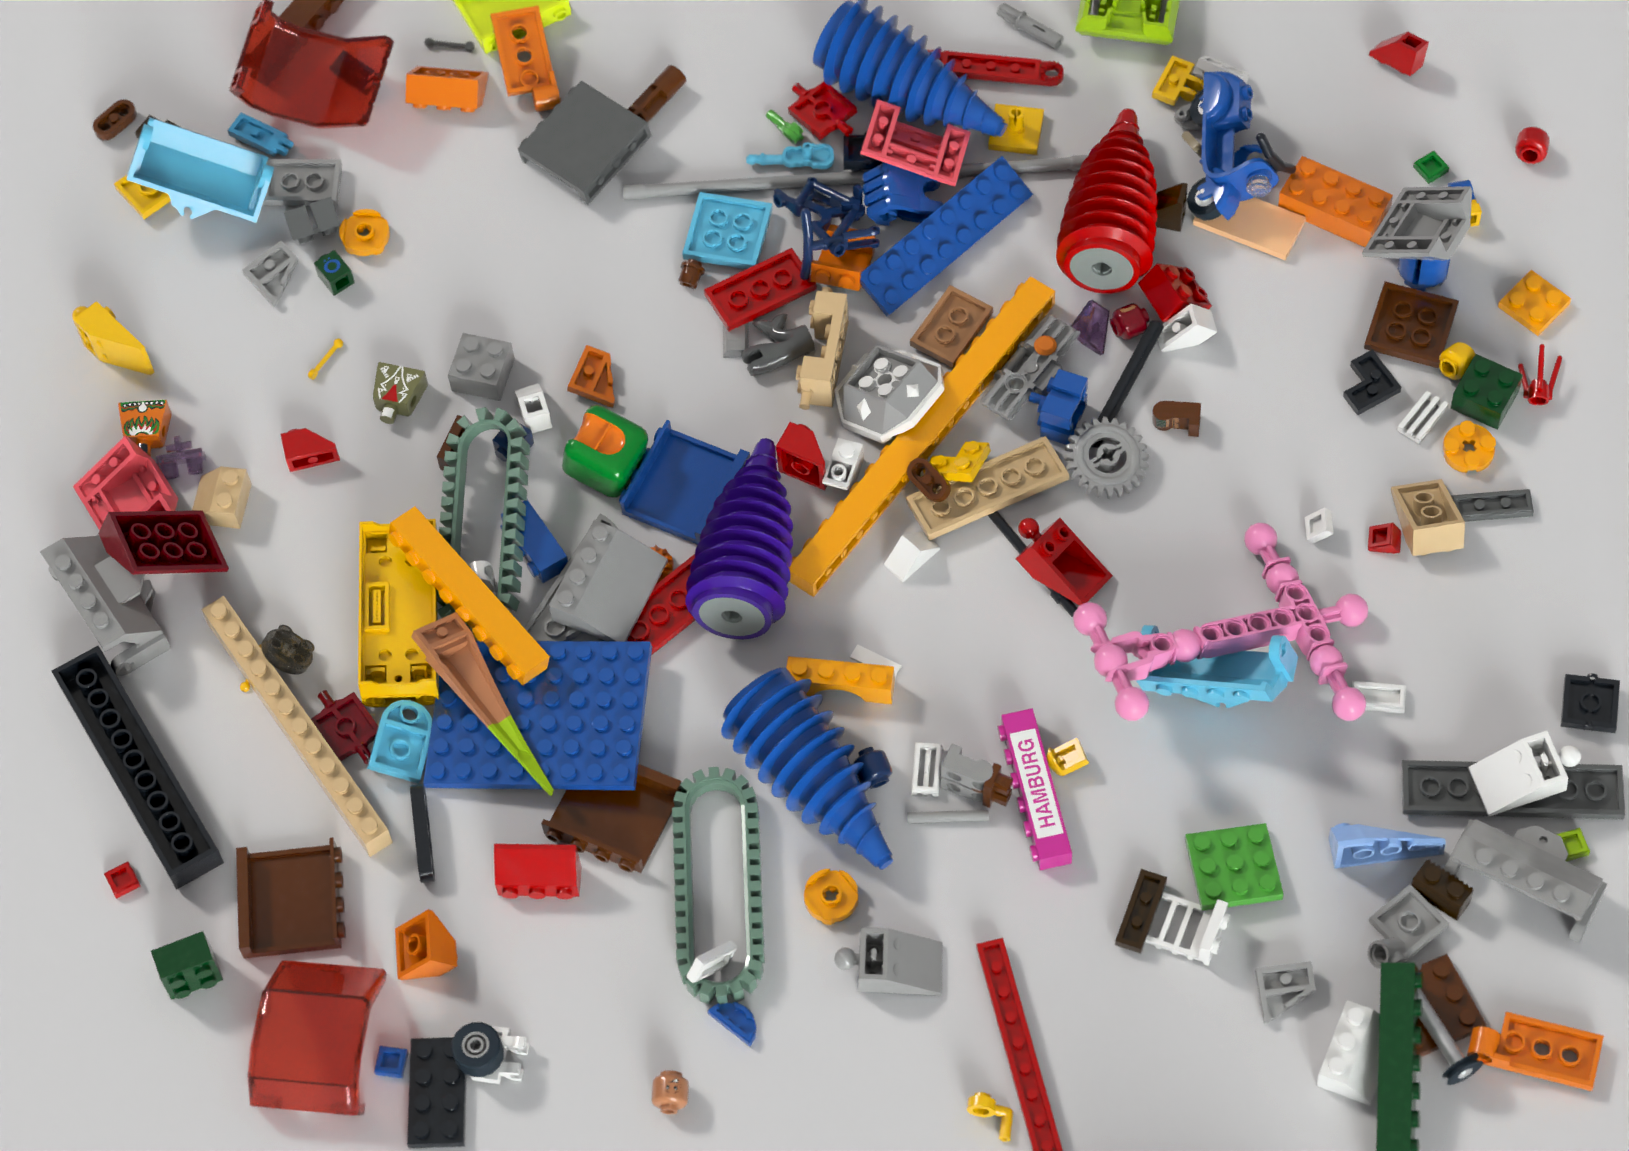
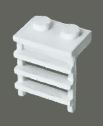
[1146,892,1231,966]

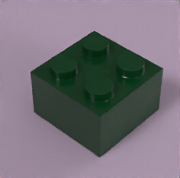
[1450,354,1523,430]
[151,931,223,1000]

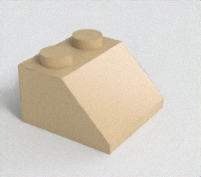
[192,466,252,529]

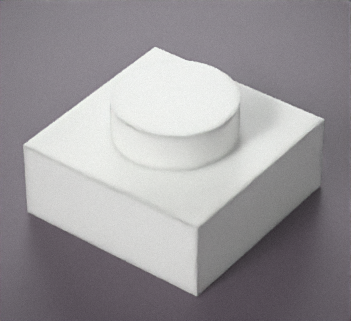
[1305,507,1334,543]

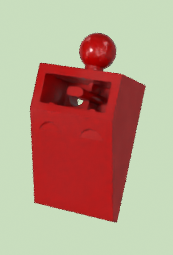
[1015,518,1113,606]

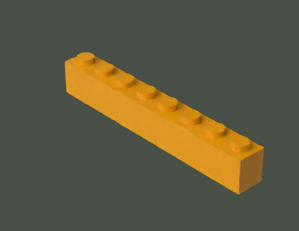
[389,506,550,686]

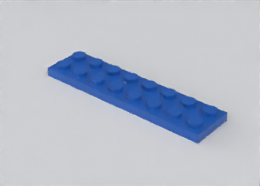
[861,156,1034,316]

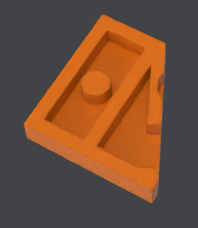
[567,345,615,408]

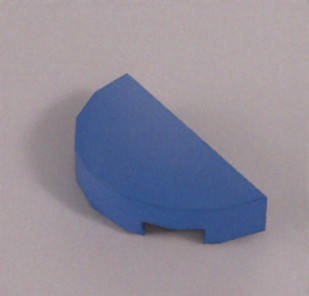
[707,1002,757,1047]

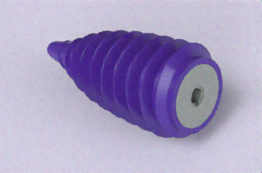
[685,438,793,640]

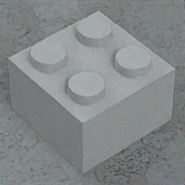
[448,333,515,401]

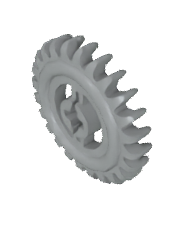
[1064,416,1149,499]

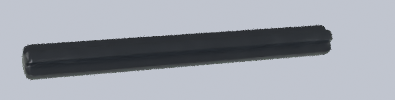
[1091,320,1164,448]

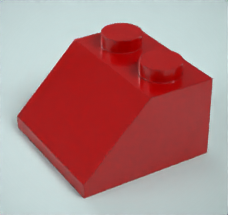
[776,422,827,491]

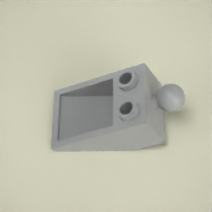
[834,927,942,996]

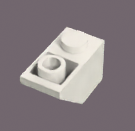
[514,383,552,433]
[822,438,864,490]

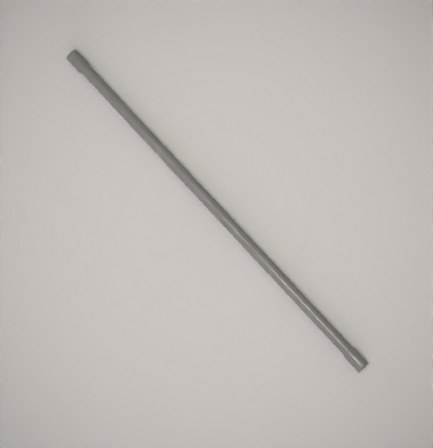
[623,155,1089,200]

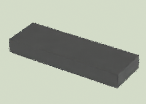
[1451,489,1534,522]

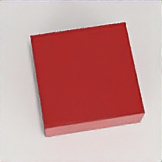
[104,861,141,899]

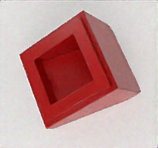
[1368,522,1401,554]

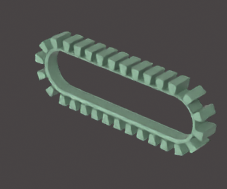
[437,407,530,631]

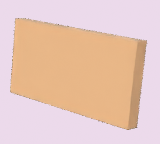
[1193,198,1306,260]

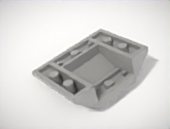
[1362,186,1472,261]

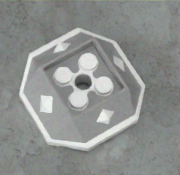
[835,345,945,444]

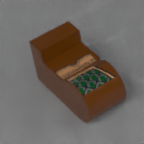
[1152,401,1201,437]

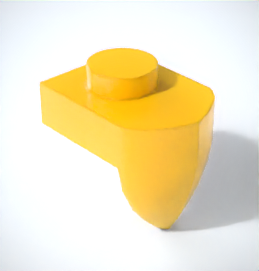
[1046,738,1089,776]

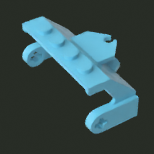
[127,117,274,223]
[1136,625,1298,708]

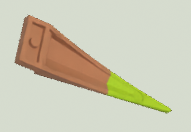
[411,612,554,796]

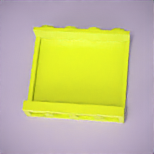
[452,0,571,54]

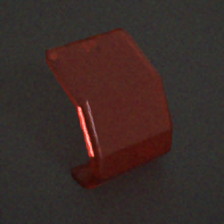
[229,0,394,129]
[247,960,387,1116]

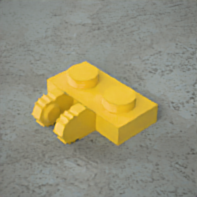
[1152,55,1204,106]

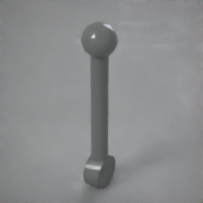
[424,38,475,52]

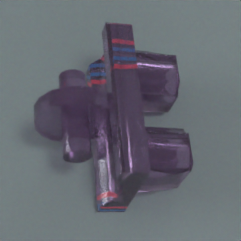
[156,435,206,480]

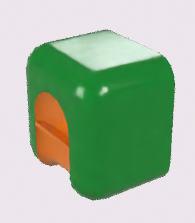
[562,405,648,498]

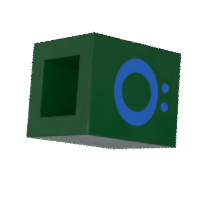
[314,250,355,296]

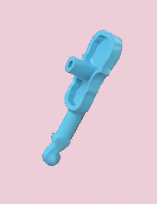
[746,142,834,169]

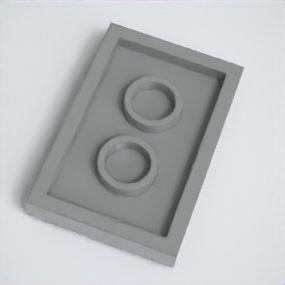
[263,159,342,206]

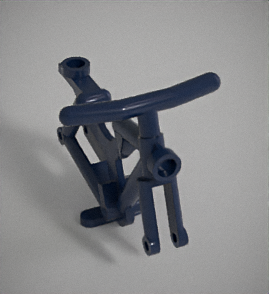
[773,177,880,280]

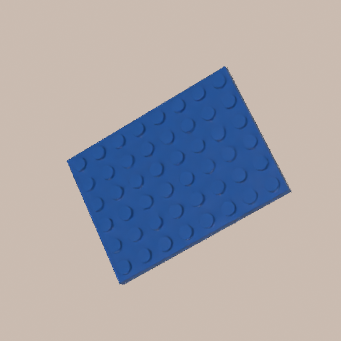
[423,641,652,790]

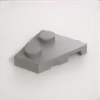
[242,241,298,307]
[1255,962,1316,1023]

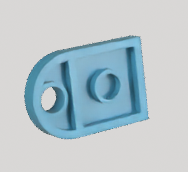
[367,700,432,784]

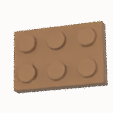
[910,285,993,368]

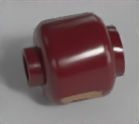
[1110,303,1150,340]

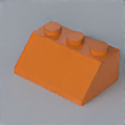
[405,66,489,112]

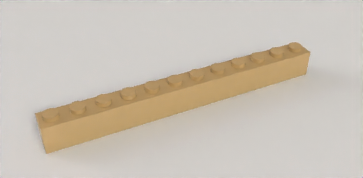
[201,596,393,857]

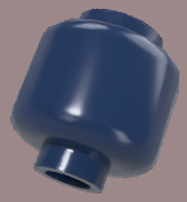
[853,747,893,789]

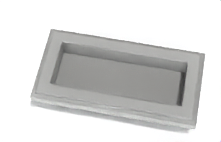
[723,323,748,358]

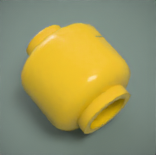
[1439,342,1476,380]

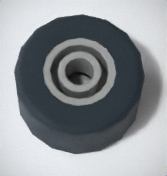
[451,1022,504,1077]

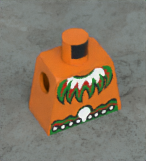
[118,400,172,457]

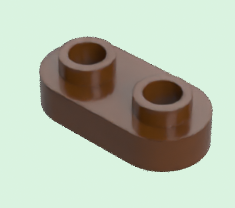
[93,99,137,140]
[907,458,951,502]

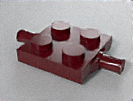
[311,690,378,764]

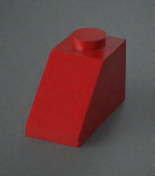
[280,428,340,472]

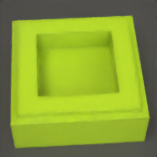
[1556,828,1590,862]

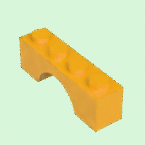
[786,656,895,704]

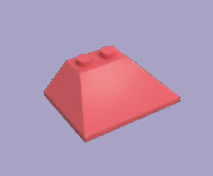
[860,99,971,187]
[73,436,178,530]

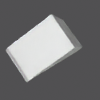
[884,531,940,582]

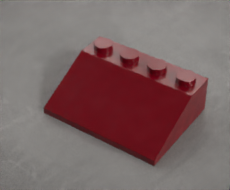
[98,510,229,575]

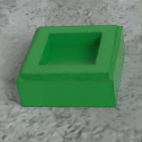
[1413,150,1449,184]

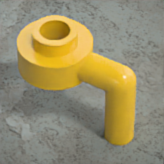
[967,1092,1013,1142]

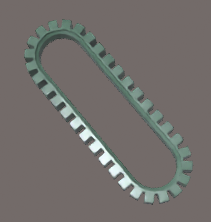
[672,767,765,1004]

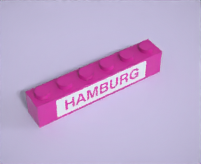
[997,708,1072,870]

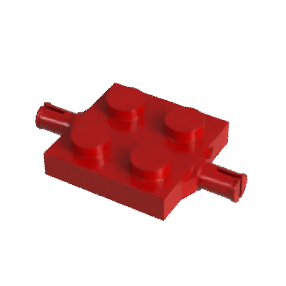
[788,81,858,140]

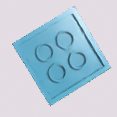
[682,192,773,269]

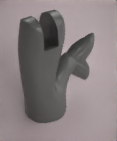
[741,314,815,376]

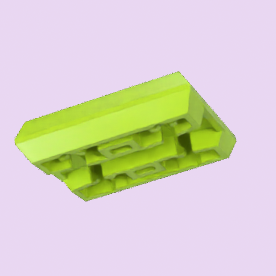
[1075,0,1180,45]

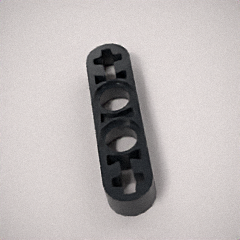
[410,784,435,883]

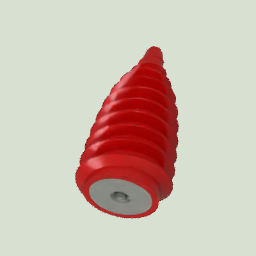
[1056,108,1158,294]

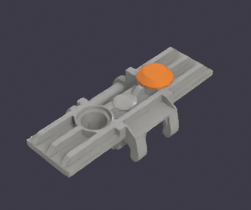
[981,315,1081,421]

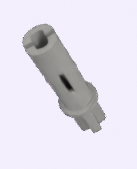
[997,3,1064,50]

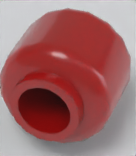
[1515,127,1550,164]

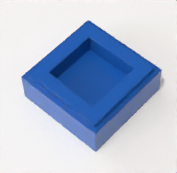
[374,1046,408,1079]

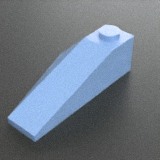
[1329,823,1446,869]

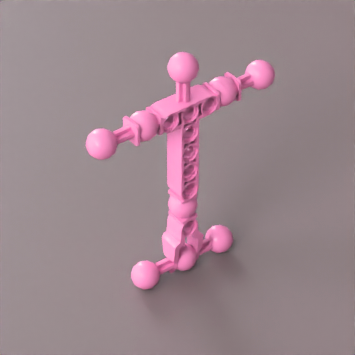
[1073,523,1368,721]

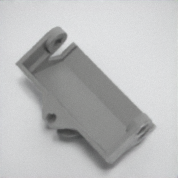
[40,535,171,676]

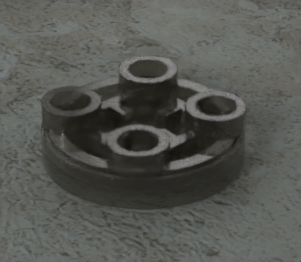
[261,625,315,674]

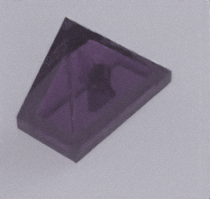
[1071,300,1110,356]

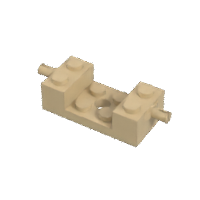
[796,287,849,410]

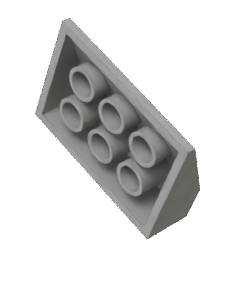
[549,520,668,641]

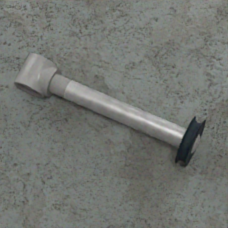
[1367,937,1483,1085]

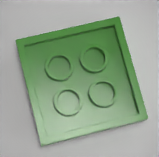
[1185,823,1284,911]

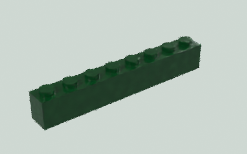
[1376,962,1423,1151]

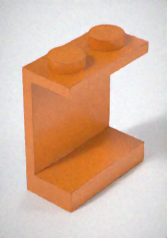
[811,224,876,291]

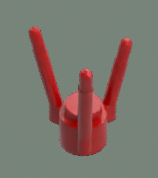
[1518,344,1562,405]

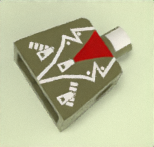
[373,362,428,424]

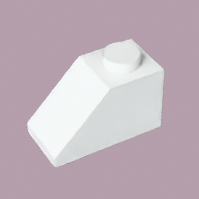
[1158,304,1218,352]

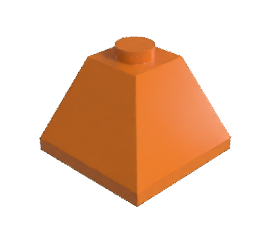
[395,909,458,980]

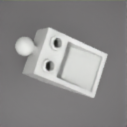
[1468,731,1581,817]

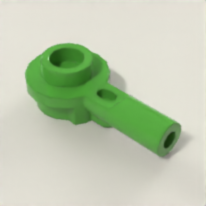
[766,110,804,144]

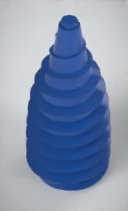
[813,0,1007,137]
[721,667,893,870]

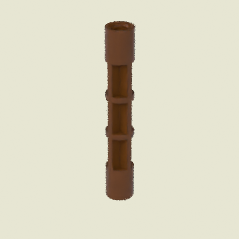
[627,65,686,123]

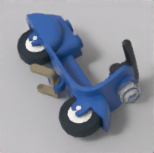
[1182,71,1296,221]

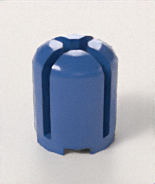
[1397,258,1451,291]

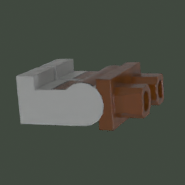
[941,744,1013,808]

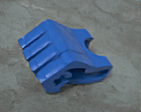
[863,162,943,226]

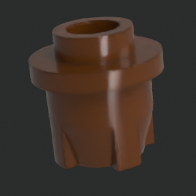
[678,259,705,289]

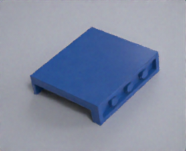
[619,420,750,545]

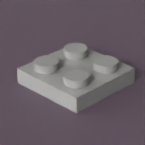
[1369,884,1449,961]

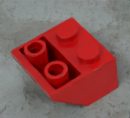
[1138,263,1212,322]

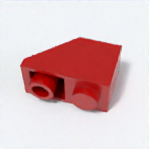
[1369,32,1429,76]

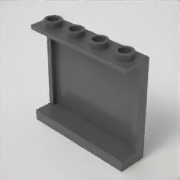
[518,80,652,205]

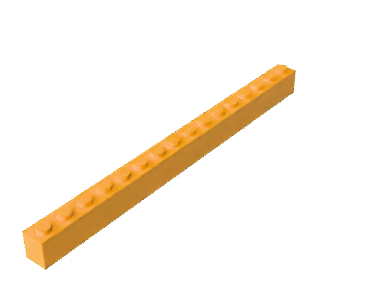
[788,276,1055,597]

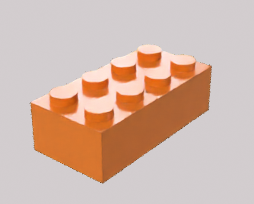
[1278,156,1393,247]

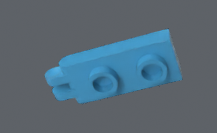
[227,113,294,156]

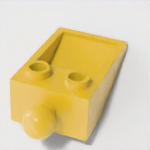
[72,301,154,375]

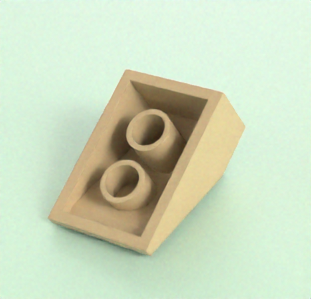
[1391,479,1465,556]

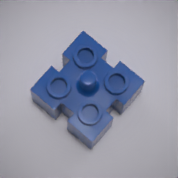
[1029,369,1088,445]

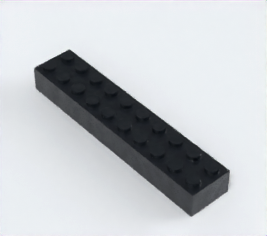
[51,645,224,890]

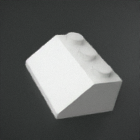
[1317,1000,1380,1106]

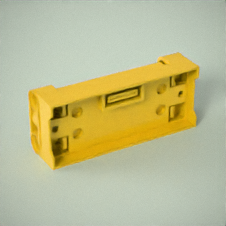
[358,519,439,707]

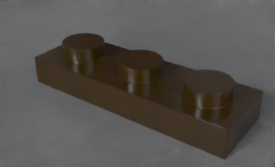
[1115,869,1167,954]

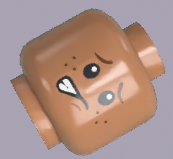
[651,1070,689,1114]

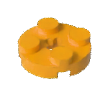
[339,209,390,256]
[1443,420,1496,473]
[804,869,859,925]

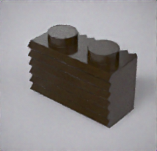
[1412,860,1473,921]

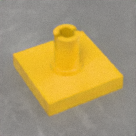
[988,104,1044,155]

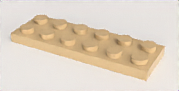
[906,436,1069,541]

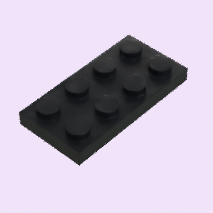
[407,1037,467,1148]

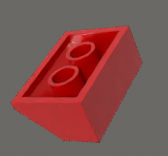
[494,844,582,900]

